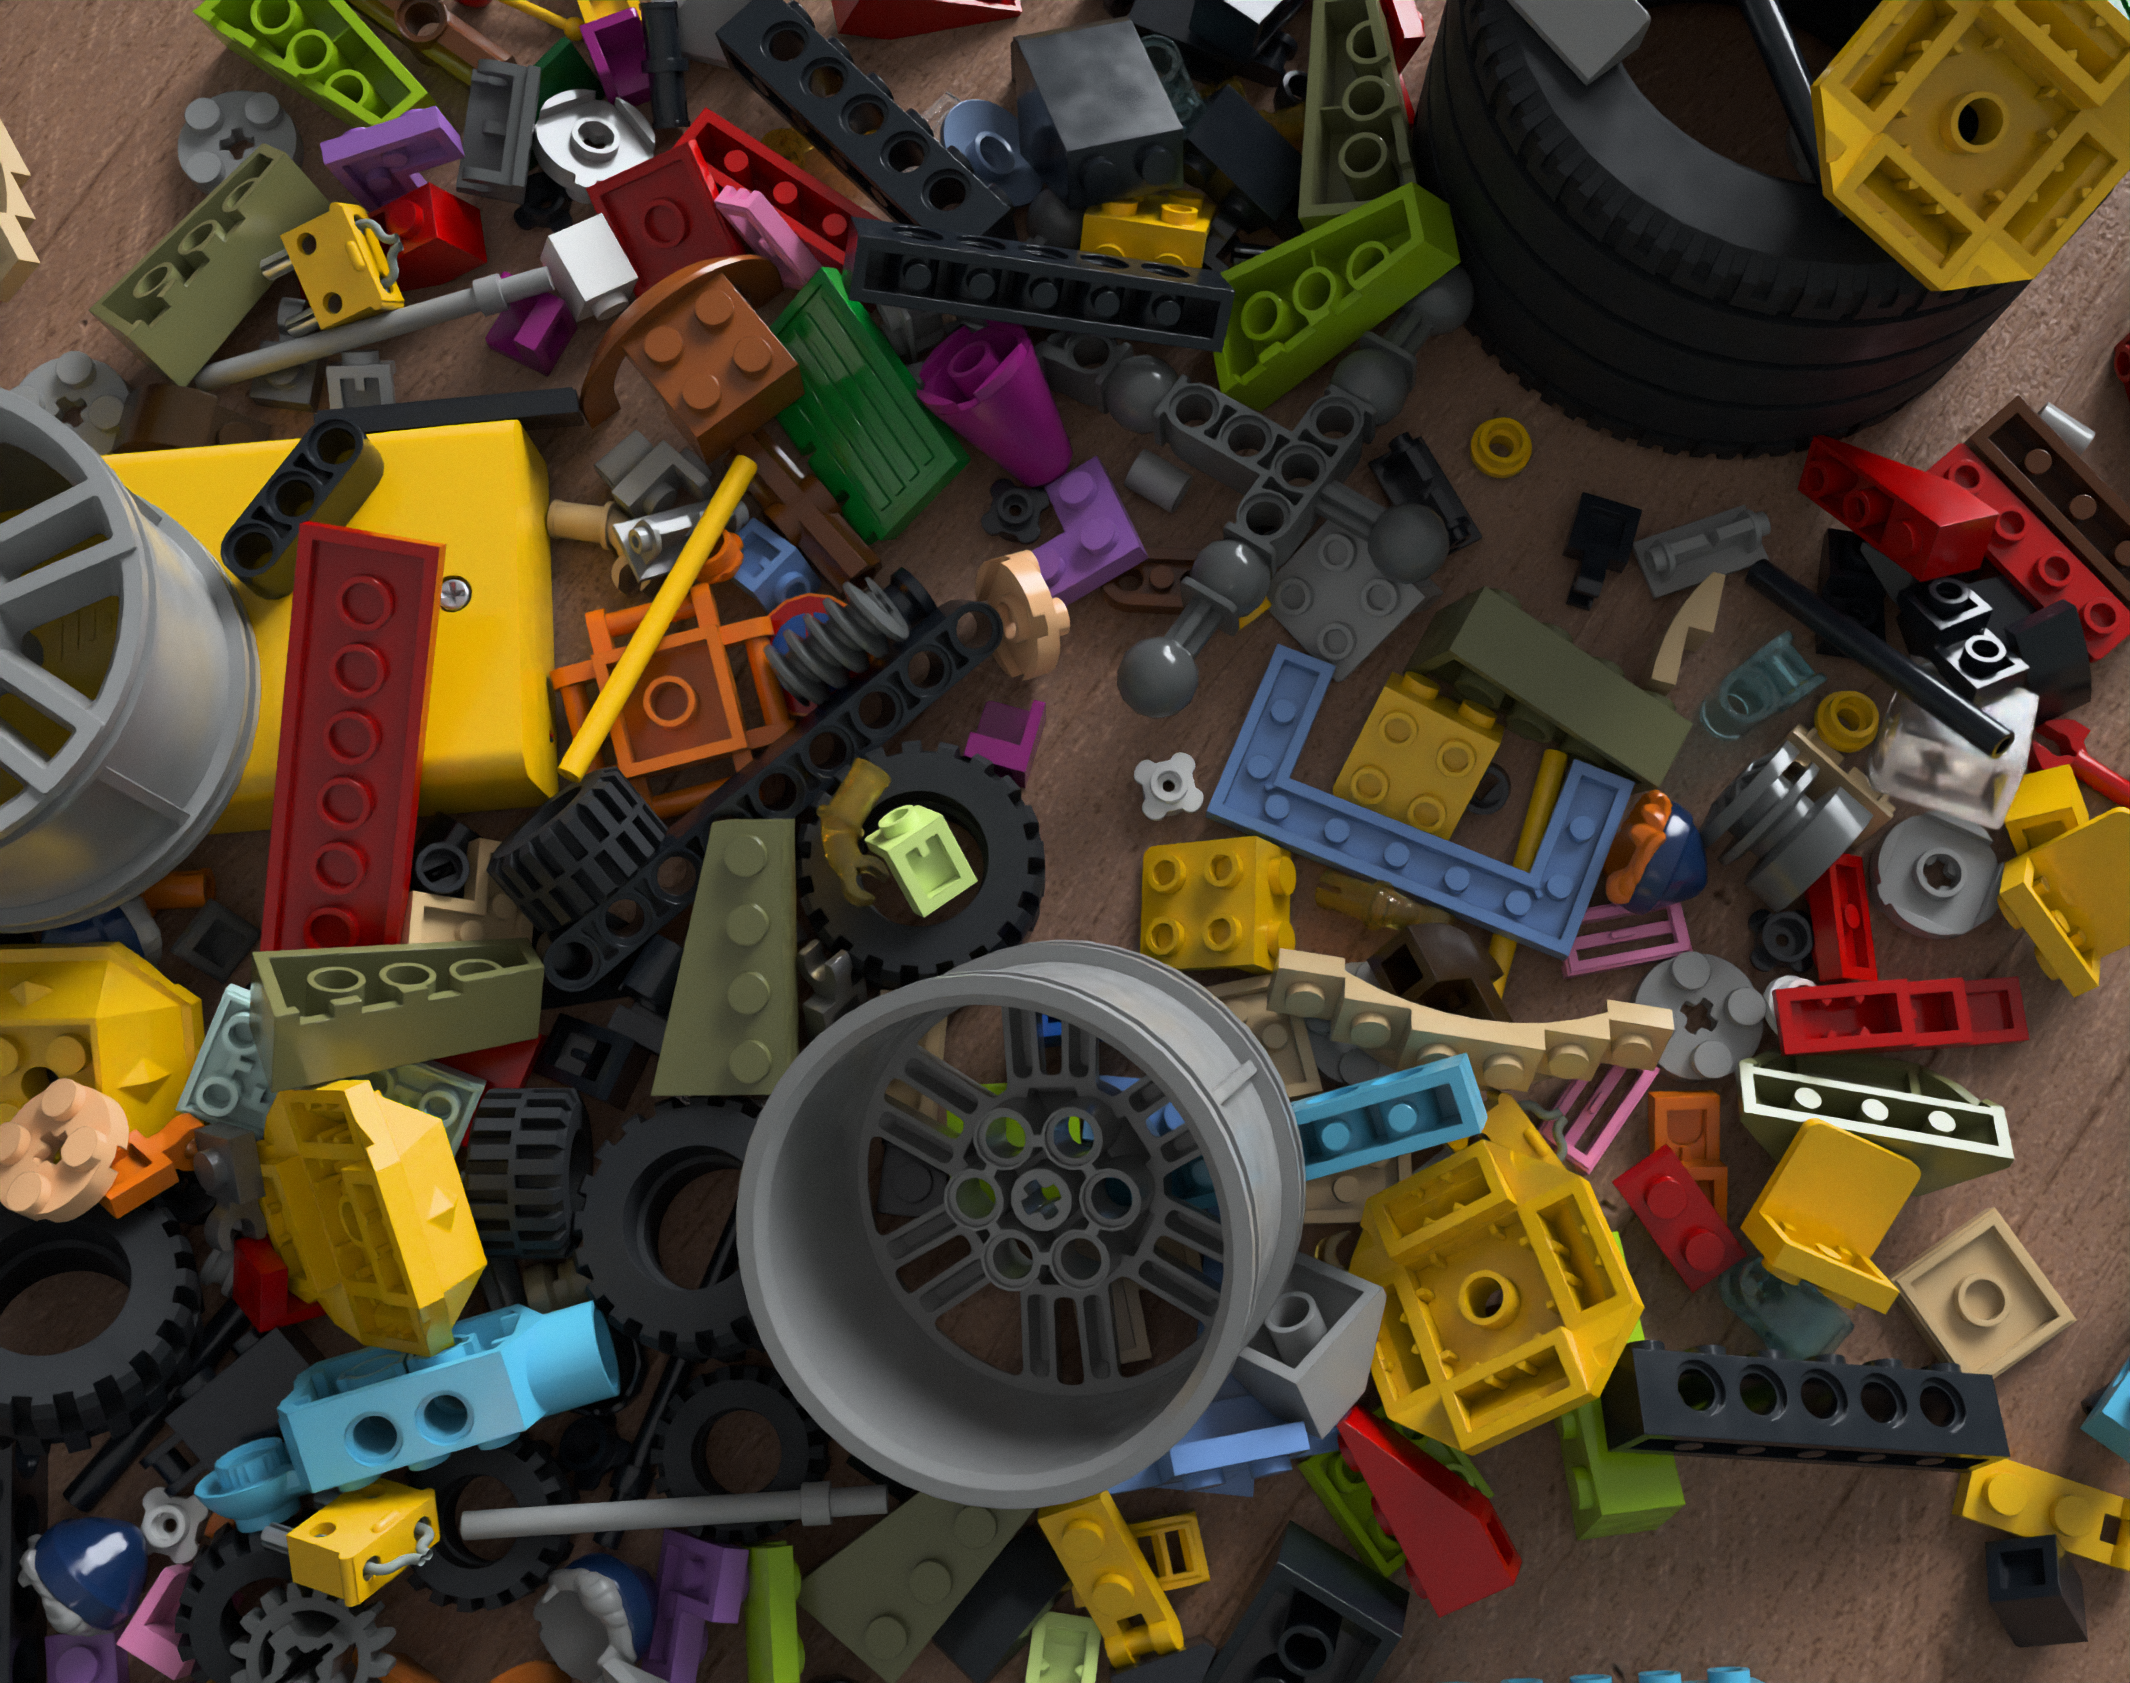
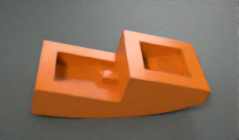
[1648,1090,1728,1225]

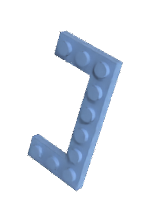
[1206,644,1635,961]

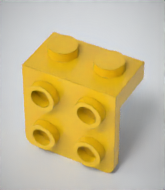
[1080,190,1216,269]
[1333,671,1505,841]
[1997,807,2130,998]
[1140,836,1296,976]
[1740,1118,1921,1315]

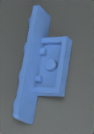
[1107,1395,1342,1495]

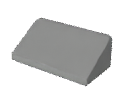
[1507,0,1651,86]

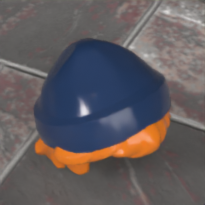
[1602,789,1708,915]

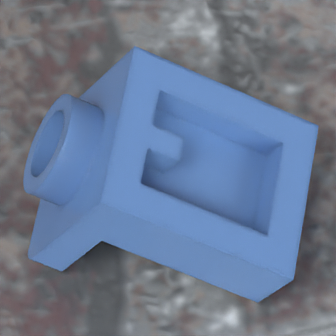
[729,517,821,615]

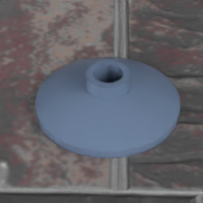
[940,99,1044,209]

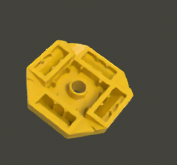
[1810,0,2130,291]
[0,942,211,1164]
[256,1080,487,1357]
[1348,1139,1645,1456]

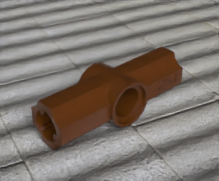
[344,0,517,91]
[722,429,883,601]

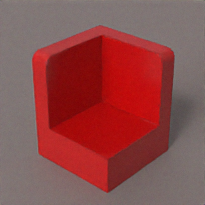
[233,1232,327,1333]

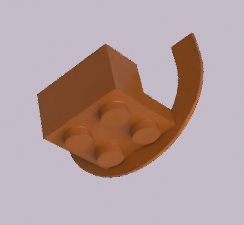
[580,254,805,466]

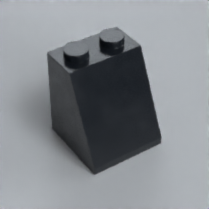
[1013,16,1184,211]

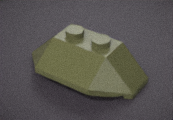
[1735,1045,2015,1197]

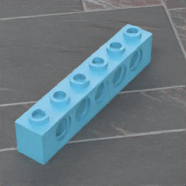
[1105,1052,1488,1209]

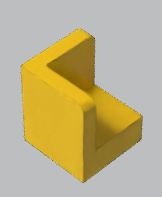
[2004,764,2089,856]

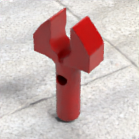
[2022,719,2130,809]

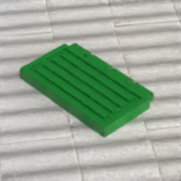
[769,267,971,546]

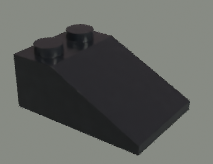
[1202,1520,1410,1683]

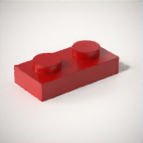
[1804,853,1878,984]
[1612,1144,1747,1293]

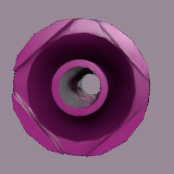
[916,319,1073,487]

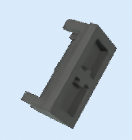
[456,59,541,205]

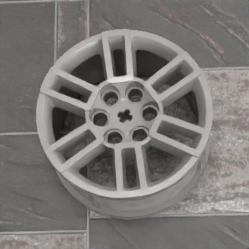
[0,387,261,933]
[736,940,1306,1509]

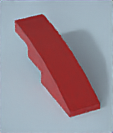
[1772,976,2030,1056]

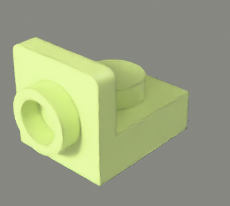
[865,805,978,918]

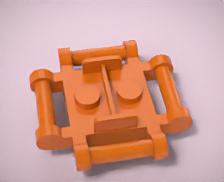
[549,582,797,820]

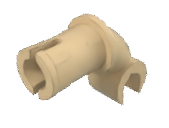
[547,499,661,598]

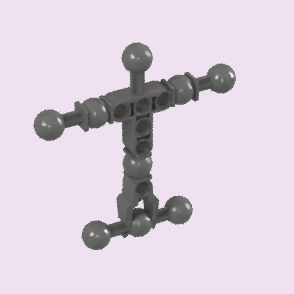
[905,187,1475,719]

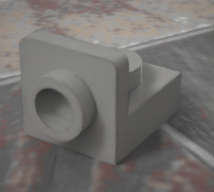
[326,349,396,409]
[611,440,714,520]

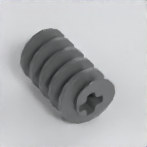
[763,577,909,707]

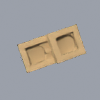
[1638,572,1726,696]

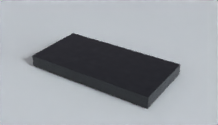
[313,387,584,433]

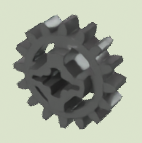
[230,1580,397,1683]

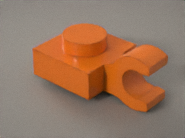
[99,1113,205,1219]

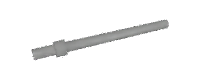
[194,266,555,392]
[461,1481,889,1540]

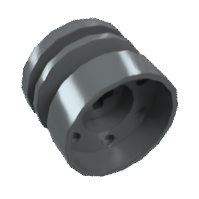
[1698,740,1873,913]

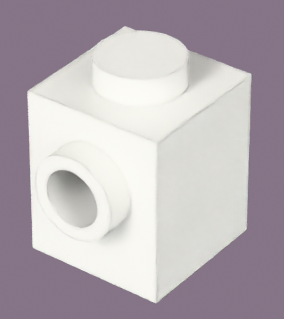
[540,213,639,323]

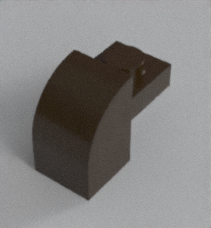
[111,383,271,454]
[1367,923,1514,1023]

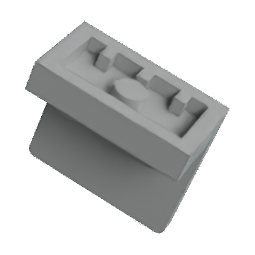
[1266,520,1444,682]

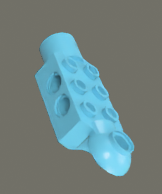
[194,1300,620,1533]

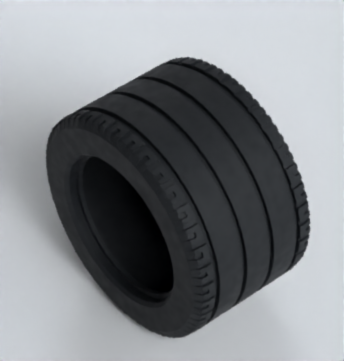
[1413,0,2114,460]

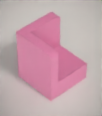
[116,1561,244,1680]

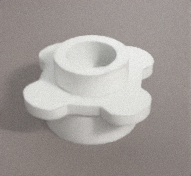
[1134,752,1204,821]
[140,1487,211,1564]

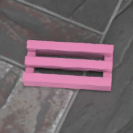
[714,185,823,291]
[1561,902,1693,979]
[1536,1063,1661,1176]

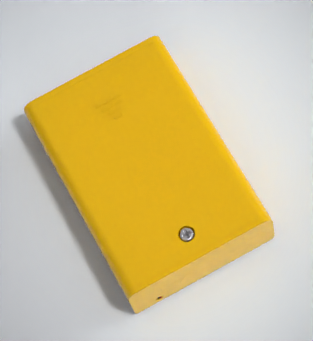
[0,419,559,835]

